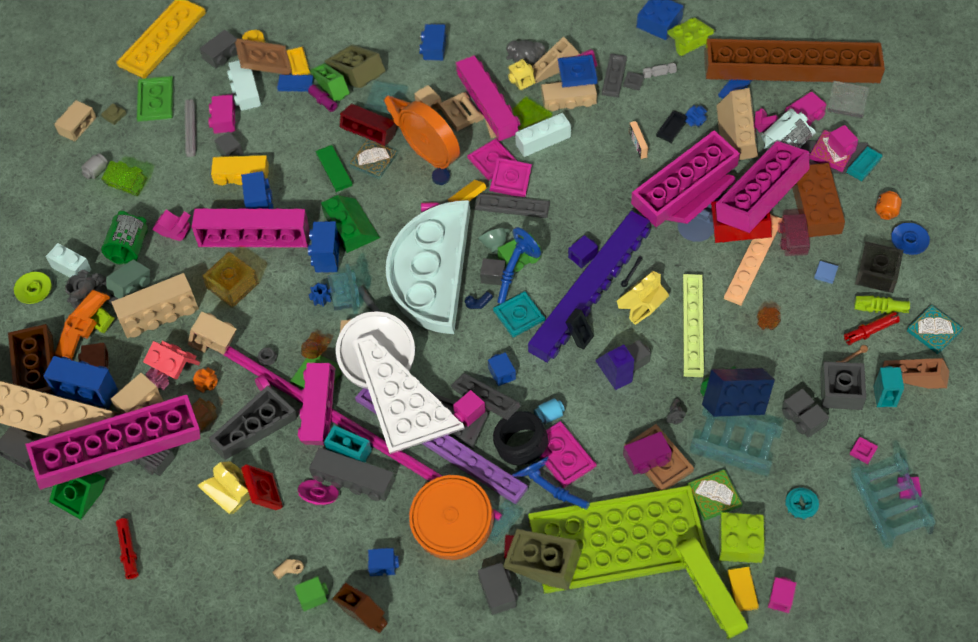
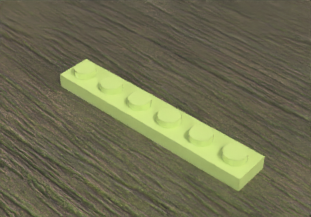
[683,274,704,377]

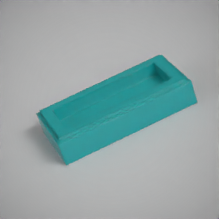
[846,146,883,182]

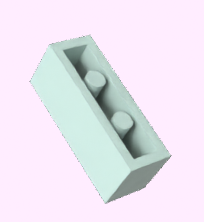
[227,61,261,111]
[515,113,571,157]

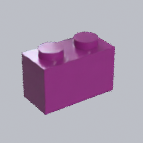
[623,432,672,475]

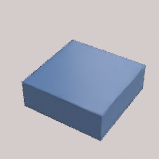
[814,261,838,284]

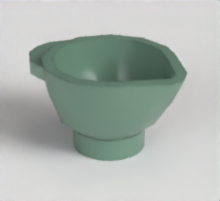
[478,228,510,254]

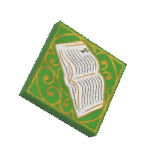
[687,470,742,521]

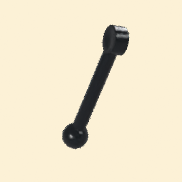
[621,256,643,287]

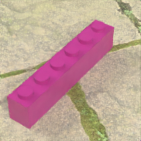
[456,55,520,141]

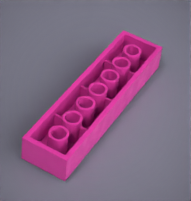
[25,394,200,490]

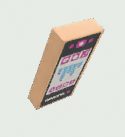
[629,121,648,159]

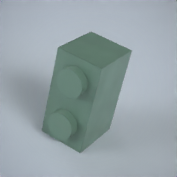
[106,259,150,299]

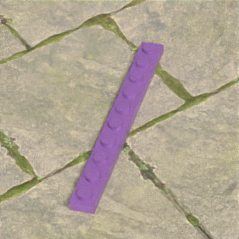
[355,388,528,504]

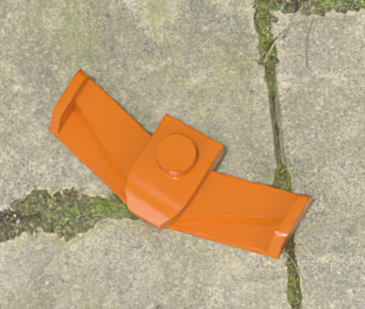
[55,290,110,361]

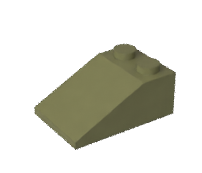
[325,44,385,88]
[503,529,581,590]

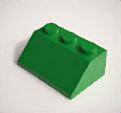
[321,195,380,253]

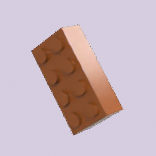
[792,163,845,238]

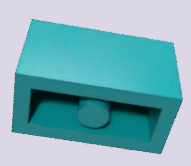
[873,366,904,407]
[324,425,372,463]

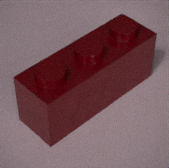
[339,103,396,146]

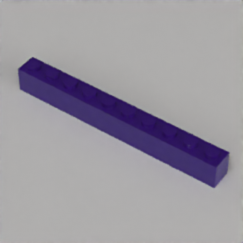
[528,211,651,363]

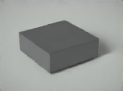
[623,72,645,91]

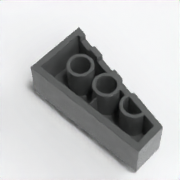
[209,385,297,460]

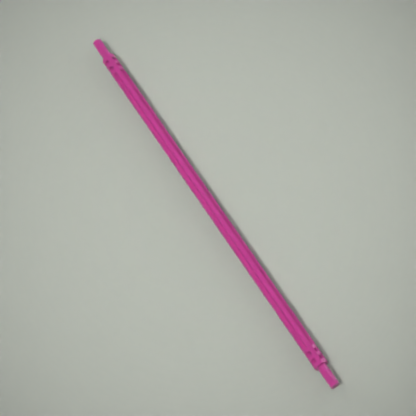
[222,346,503,522]

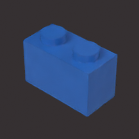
[419,24,446,61]

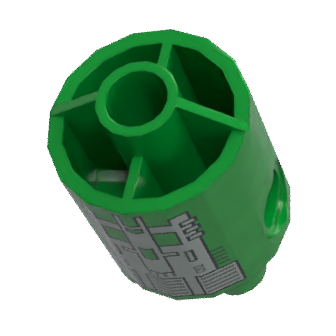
[101,211,148,265]

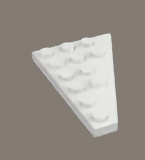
[352,335,464,454]

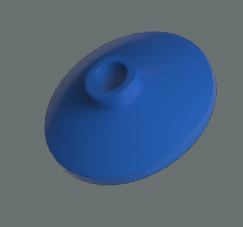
[891,223,930,255]

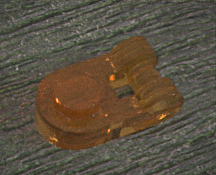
[301,332,331,359]

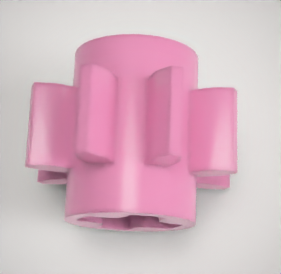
[145,367,169,390]

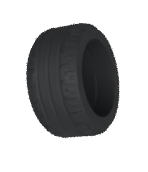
[493,411,548,466]

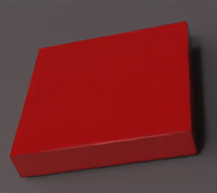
[241,464,283,510]

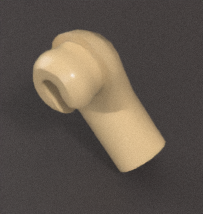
[272,559,304,579]

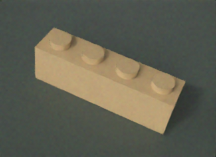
[717,88,758,160]

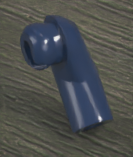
[464,291,493,309]

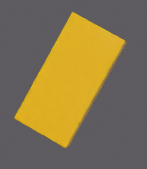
[286,47,310,75]
[448,180,487,202]
[727,567,759,612]

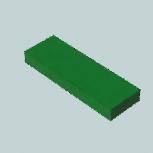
[316,145,353,192]

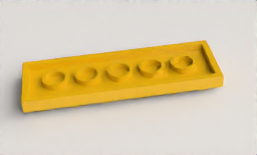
[117,0,206,79]

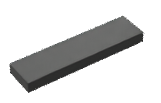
[475,193,550,218]
[451,373,521,420]

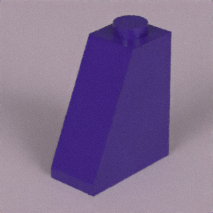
[595,345,634,390]

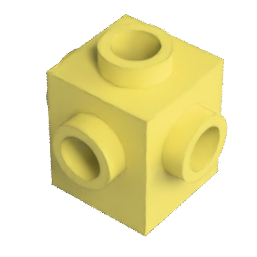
[508,59,535,91]

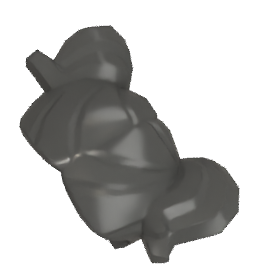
[506,40,546,66]
[65,270,105,309]

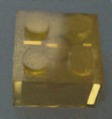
[202,252,259,308]

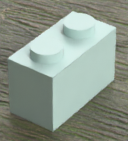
[46,243,92,277]

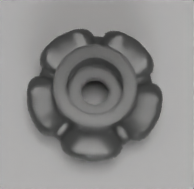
[258,348,277,366]

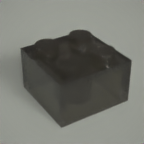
[855,242,904,293]

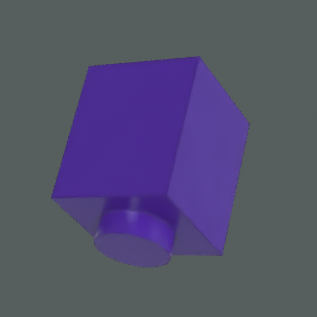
[568,235,598,268]

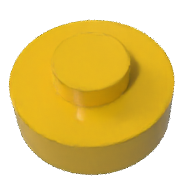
[242,30,265,43]

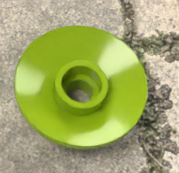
[14,272,52,304]

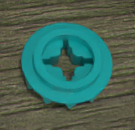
[785,488,819,520]

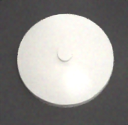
[336,311,415,389]

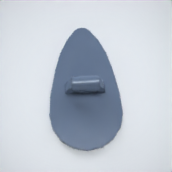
[678,195,722,242]

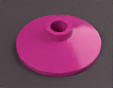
[298,480,339,505]

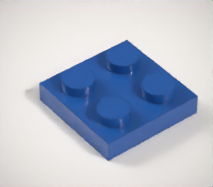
[558,55,597,88]

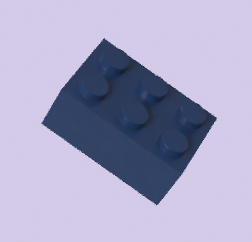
[702,368,775,417]

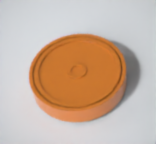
[398,101,460,169]
[409,475,494,560]

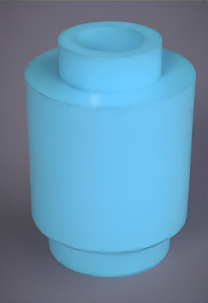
[533,398,565,424]

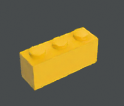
[211,155,269,186]

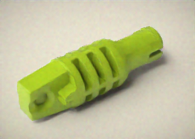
[854,295,910,314]

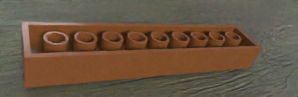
[704,39,885,83]

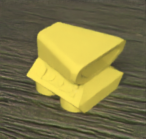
[617,271,669,325]
[198,461,250,514]

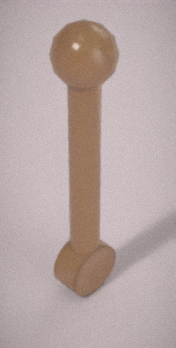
[836,345,868,363]

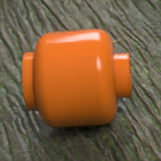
[875,191,902,220]

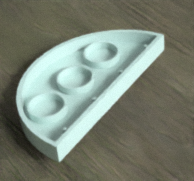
[386,200,470,334]

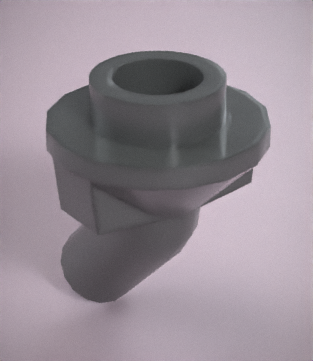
[667,399,686,424]

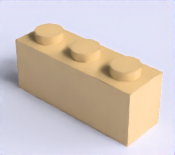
[541,82,597,111]

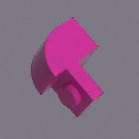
[152,210,191,241]

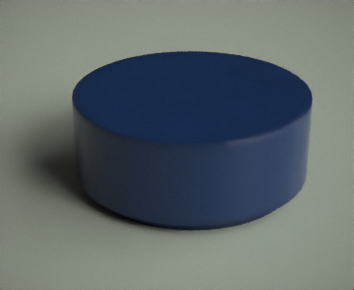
[432,168,450,185]

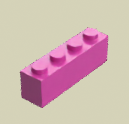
[298,363,335,445]

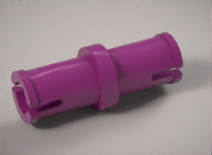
[308,84,337,112]

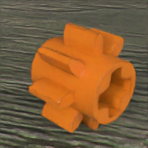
[193,367,218,393]

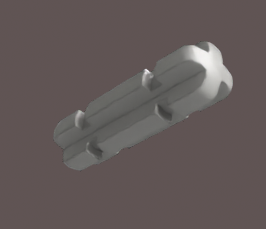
[643,62,677,78]

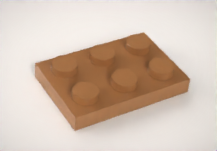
[235,38,291,75]
[624,424,694,491]

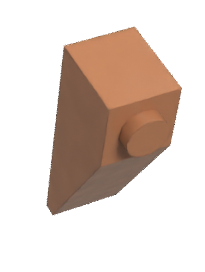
[883,358,950,389]

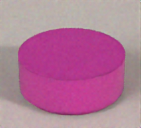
[255,375,271,391]

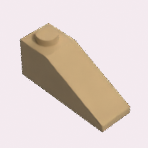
[532,37,579,83]

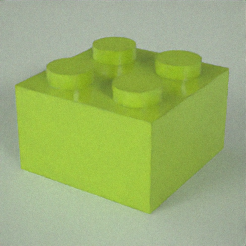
[719,512,764,563]

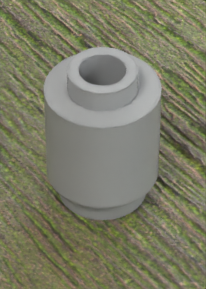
[81,153,108,179]

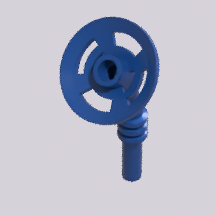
[497,227,541,304]
[512,456,590,510]

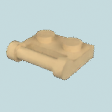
[439,92,484,131]

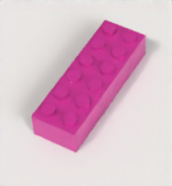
[631,130,740,227]
[716,141,810,233]
[192,208,310,247]

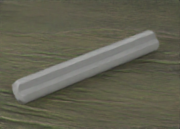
[185,99,196,157]

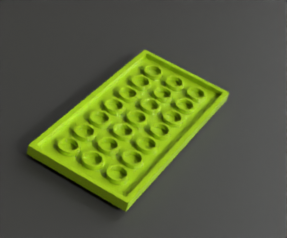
[528,486,711,594]

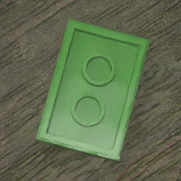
[137,76,173,122]

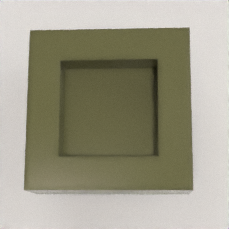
[101,104,126,125]

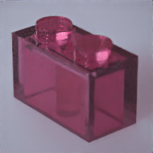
[778,214,810,256]

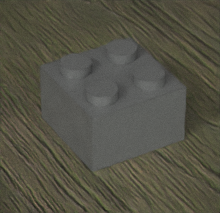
[820,362,866,410]

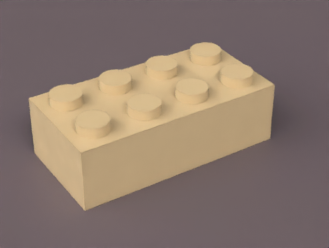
[112,273,198,338]

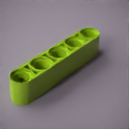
[675,537,748,639]

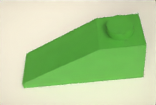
[309,63,350,101]

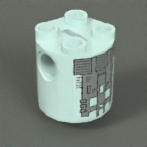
[761,108,816,152]

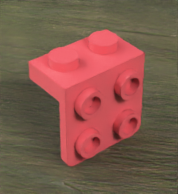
[143,340,200,379]

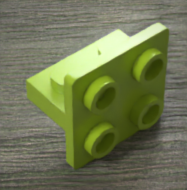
[667,18,714,56]

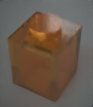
[191,397,217,433]

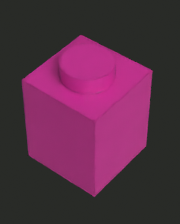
[828,125,858,158]
[453,390,485,427]
[768,577,796,613]

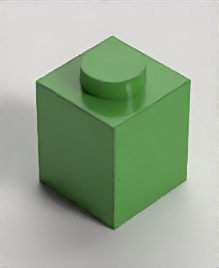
[294,577,329,611]

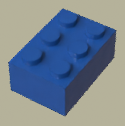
[44,356,118,409]

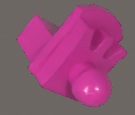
[754,108,778,133]

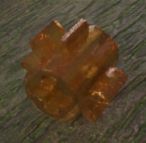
[757,307,781,330]

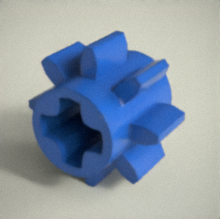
[685,105,707,127]
[309,283,333,307]

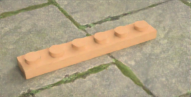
[724,214,783,306]

